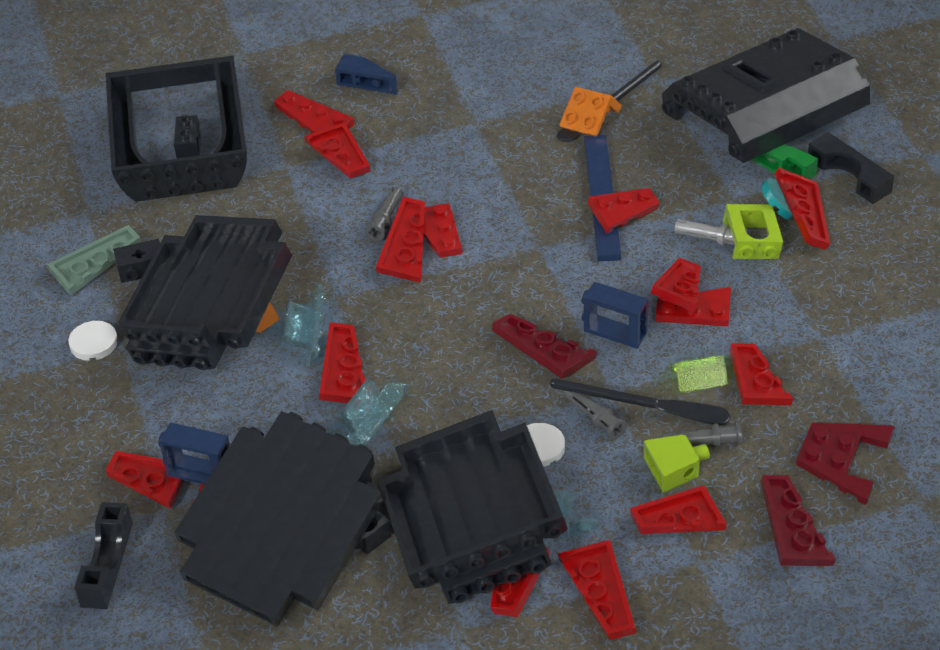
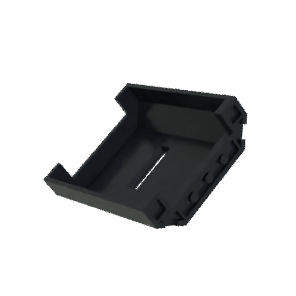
[662,28,870,163]

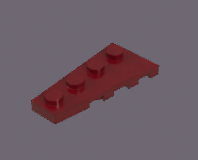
[492,314,597,379]
[760,475,836,566]

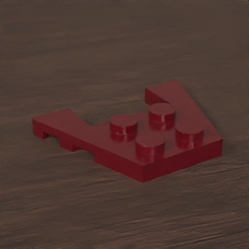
[796,422,894,505]

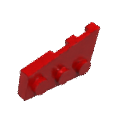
[587,188,660,234]
[424,203,462,258]
[655,287,731,327]
[106,451,184,509]
[630,485,727,534]

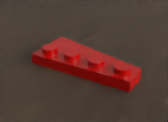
[274,90,355,133]
[774,168,830,250]
[376,197,425,283]
[319,322,369,405]
[558,540,637,641]

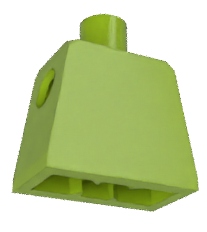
[643,435,710,493]

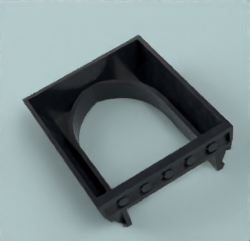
[105,55,247,202]

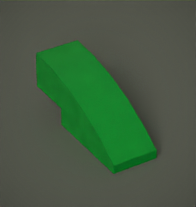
[752,145,818,179]

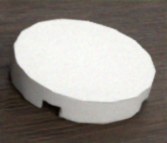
[68,321,117,361]
[527,423,565,467]

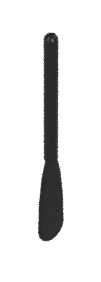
[557,61,662,142]
[550,379,730,426]

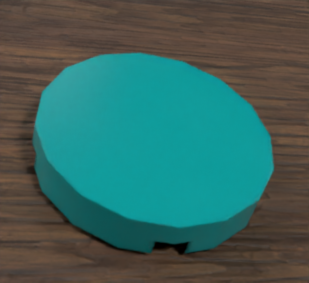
[761,178,793,219]

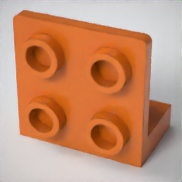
[559,87,622,137]

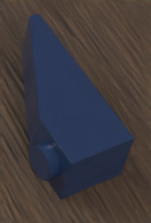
[335,54,398,94]

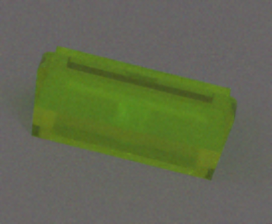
[670,355,728,393]

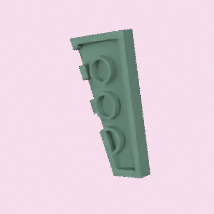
[47,225,141,296]

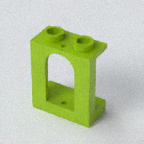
[723,204,783,259]

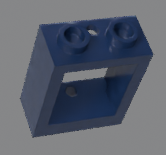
[581,282,648,349]
[158,422,230,485]

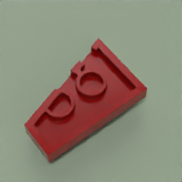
[304,122,371,178]
[650,257,701,312]
[729,343,793,406]
[490,547,550,618]

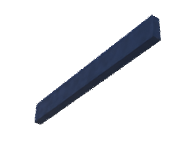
[584,135,621,261]

